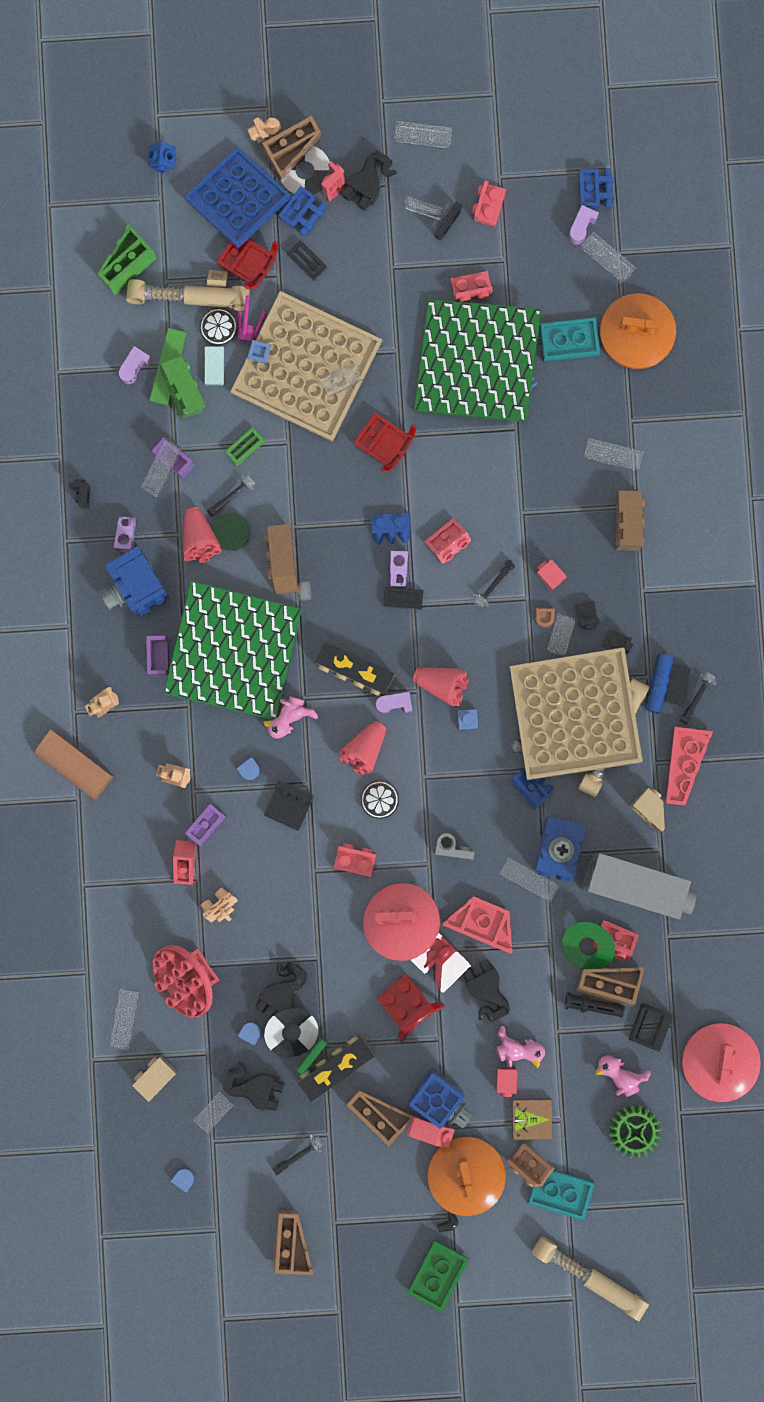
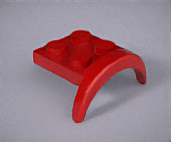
[216,239,278,290]
[353,412,417,473]
[376,974,445,1043]

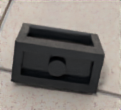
[629,1003,673,1052]

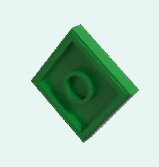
[297,1037,328,1075]

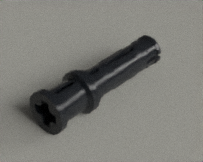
[564,992,625,1018]

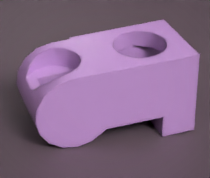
[569,205,599,245]
[119,346,152,384]
[114,516,136,554]
[390,551,408,587]
[376,692,412,714]

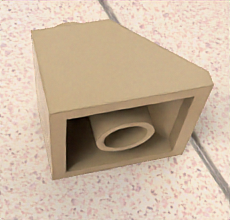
[629,788,665,832]

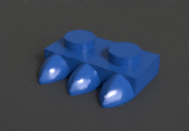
[371,513,410,545]
[510,768,553,809]

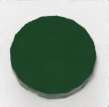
[212,513,250,551]

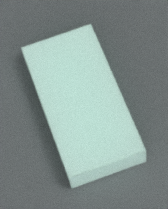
[205,347,224,385]

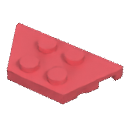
[443,896,512,954]

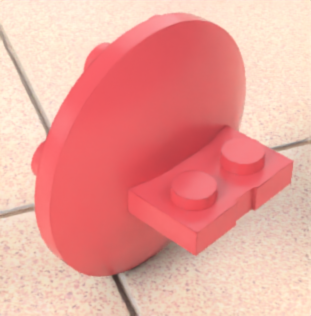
[363,883,440,961]
[152,945,219,1018]
[682,1023,760,1102]

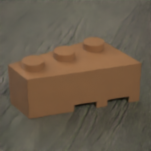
[262,116,321,181]
[616,491,645,551]
[264,524,298,594]
[576,967,645,1007]
[345,1091,414,1146]
[272,1209,314,1275]

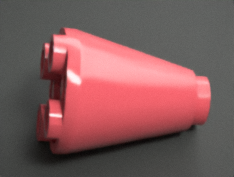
[182,507,221,563]
[413,667,469,706]
[338,721,387,776]

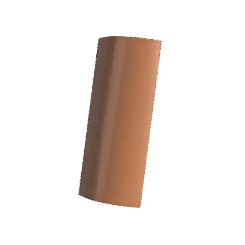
[35,729,114,801]

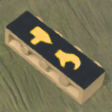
[315,642,395,697]
[298,1035,375,1102]

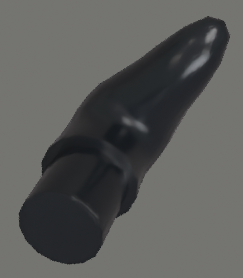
[438,1211,459,1233]

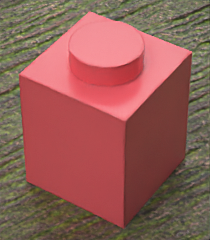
[536,560,567,591]
[496,1067,517,1097]

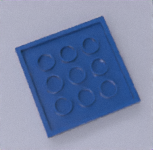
[184,146,291,249]

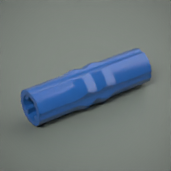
[645,654,674,714]

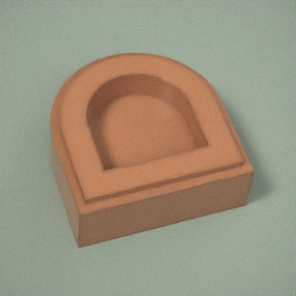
[535,608,555,628]

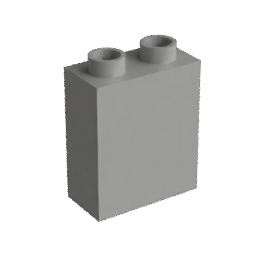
[581,853,697,920]

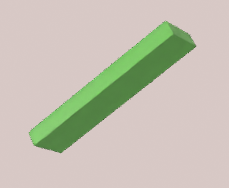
[149,328,187,406]

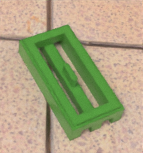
[224,426,266,467]

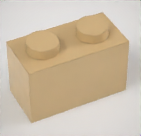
[132,1055,178,1102]

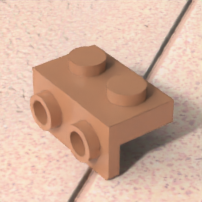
[506,1143,555,1187]

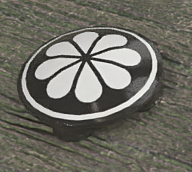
[200,308,237,346]
[361,780,399,819]

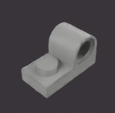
[435,833,474,860]

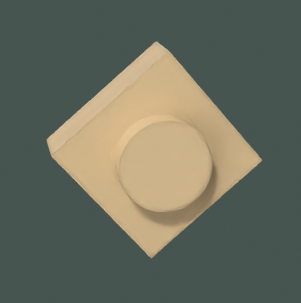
[207,270,228,287]

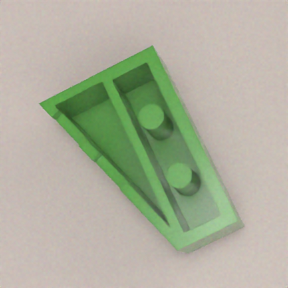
[98,224,157,295]
[159,356,206,420]

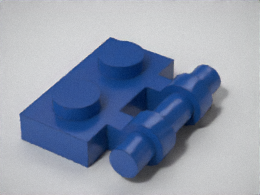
[579,169,614,208]
[278,186,326,236]

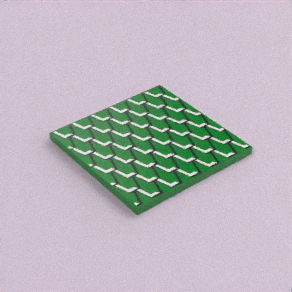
[414,300,541,422]
[163,581,302,720]

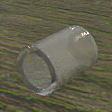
[298,582,312,601]

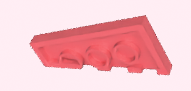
[665,727,713,806]

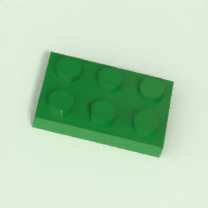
[407,1240,469,1312]

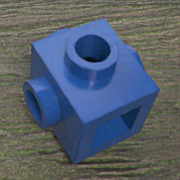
[148,141,176,173]

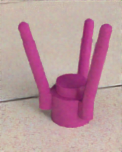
[237,295,266,342]

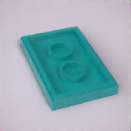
[539,317,600,362]
[527,1170,595,1221]

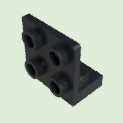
[264,780,314,831]

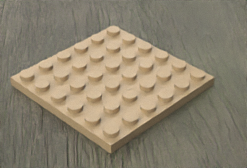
[230,291,382,442]
[510,648,643,780]

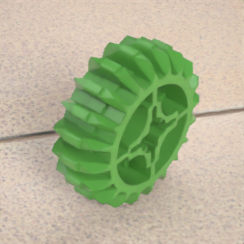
[609,1105,662,1158]

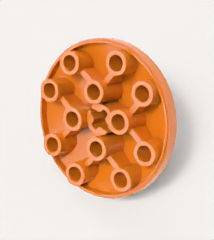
[600,293,676,369]
[428,1136,506,1216]

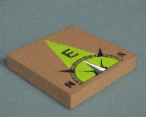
[512,1099,552,1140]

